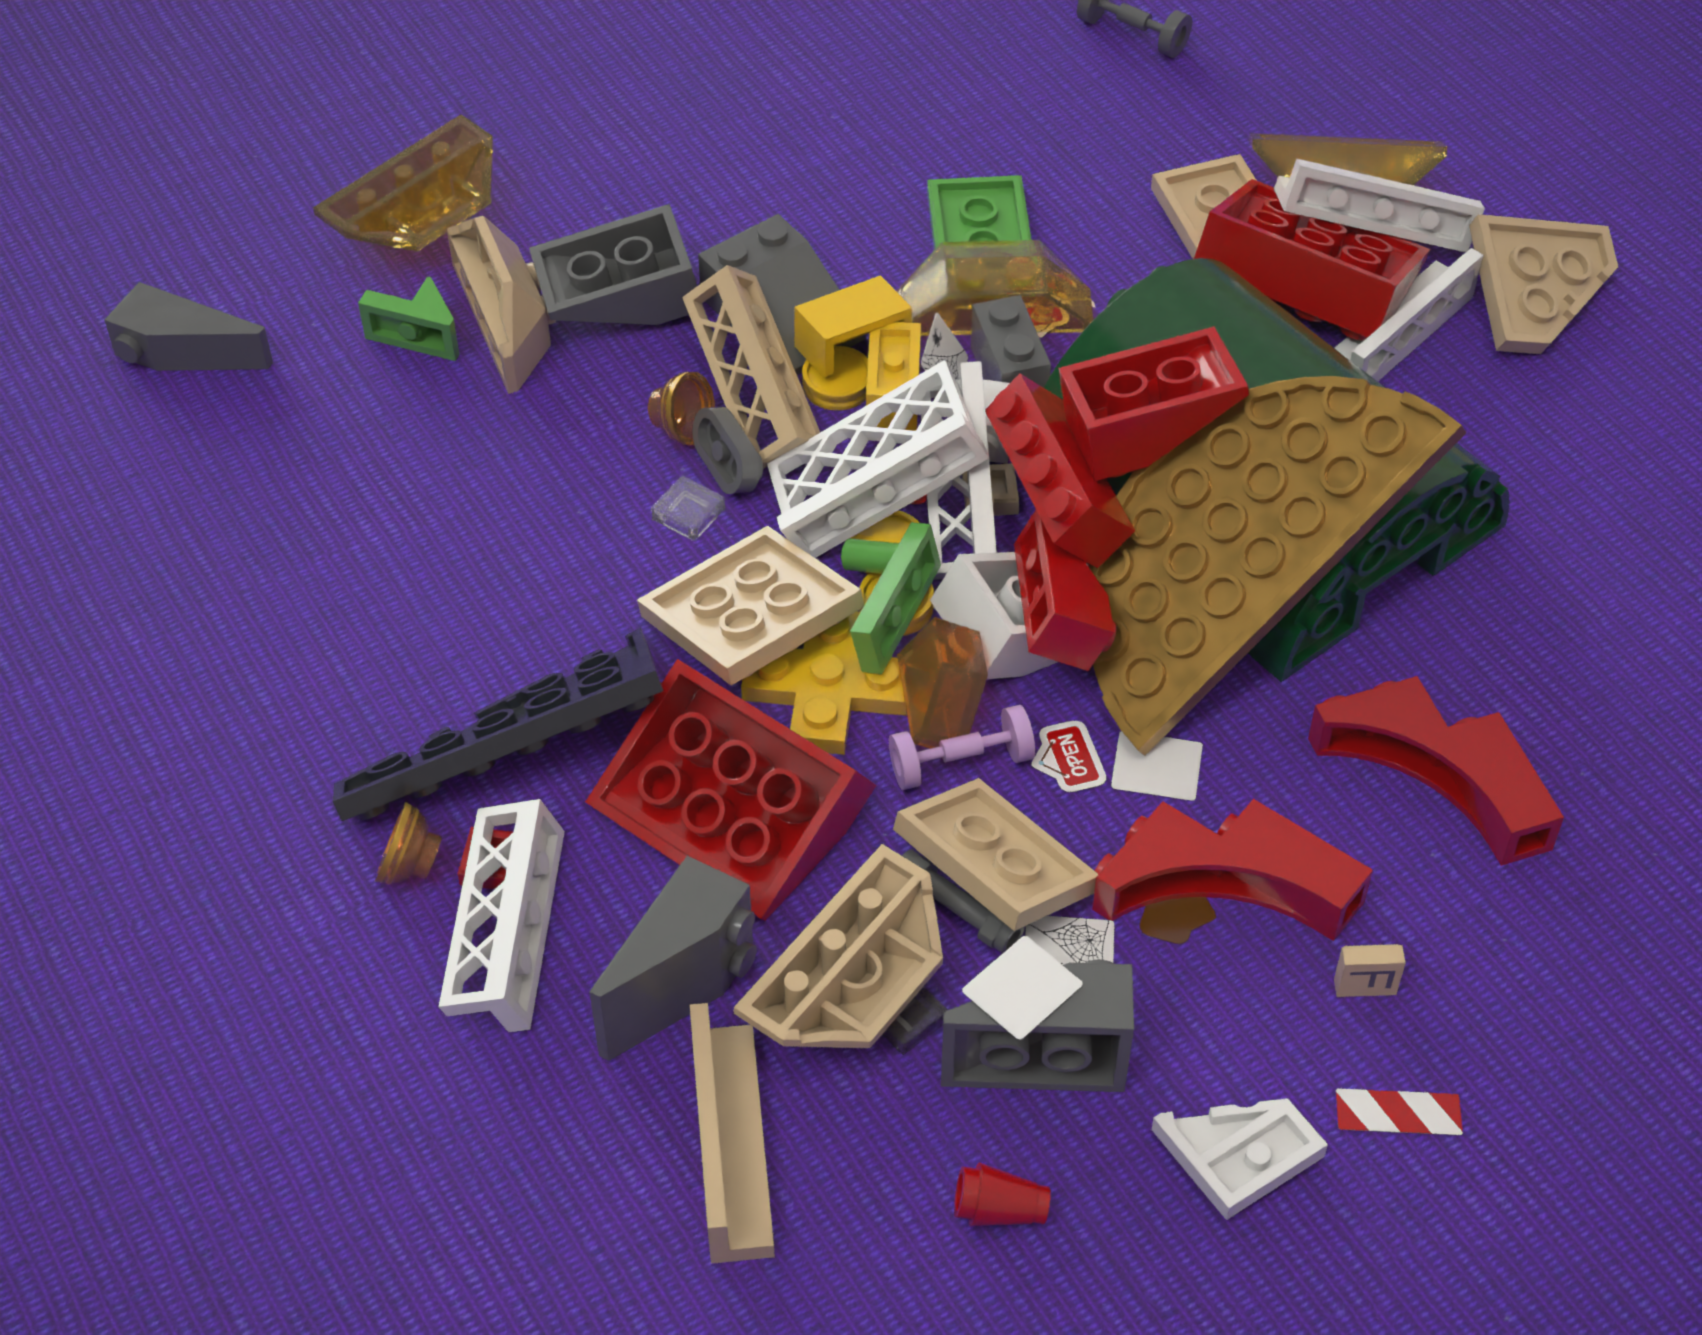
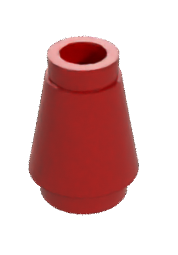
[954,1162,1051,1226]

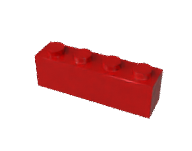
[985,373,1135,568]

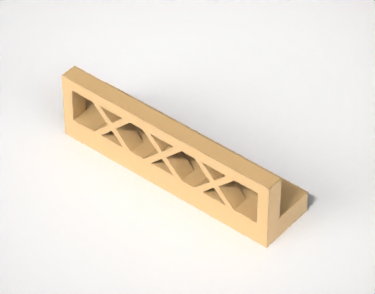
[682,265,820,468]
[690,1003,775,1264]

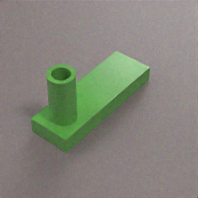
[841,522,941,674]

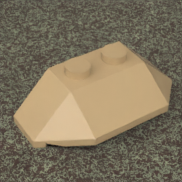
[447,216,555,394]
[734,844,943,1048]

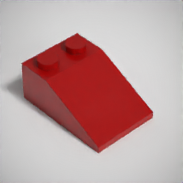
[1058,327,1249,481]

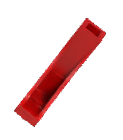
[1308,676,1564,866]
[1092,799,1373,941]

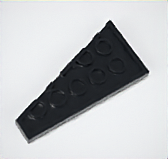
[333,627,663,821]

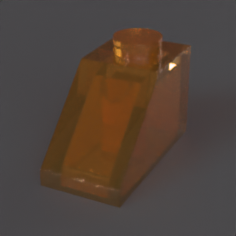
[897,617,988,749]

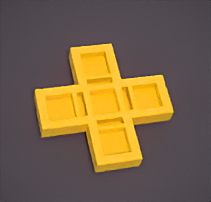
[741,611,912,755]

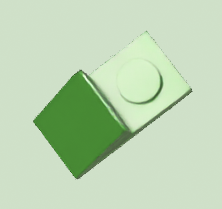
[358,277,460,361]

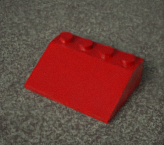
[1194,179,1431,341]
[585,659,876,921]

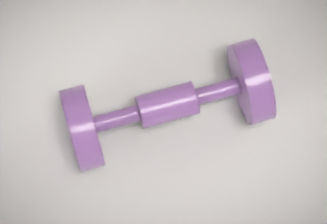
[889,705,1035,790]

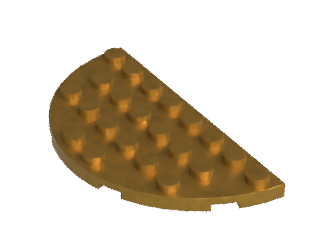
[1088,376,1466,756]

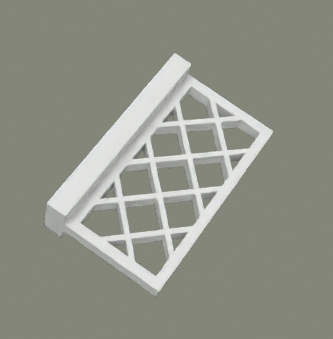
[767,360,990,558]

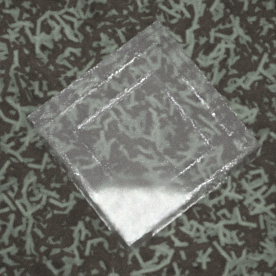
[651,475,725,542]

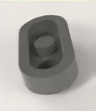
[693,407,763,494]

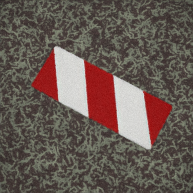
[1336,1089,1463,1135]

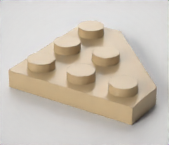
[1469,214,1618,354]

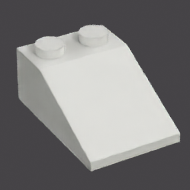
[930,552,1089,680]

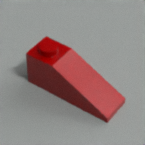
[1014,510,1116,671]

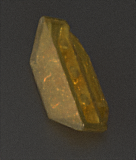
[313,114,494,251]
[1249,133,1447,185]
[896,240,1093,336]

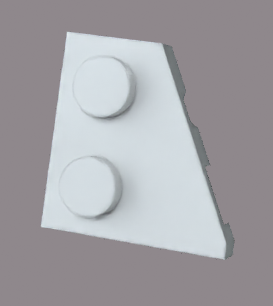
[1151,1098,1328,1220]

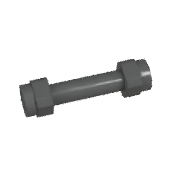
[902,849,1024,954]

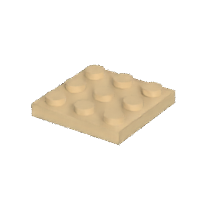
[637,526,864,686]

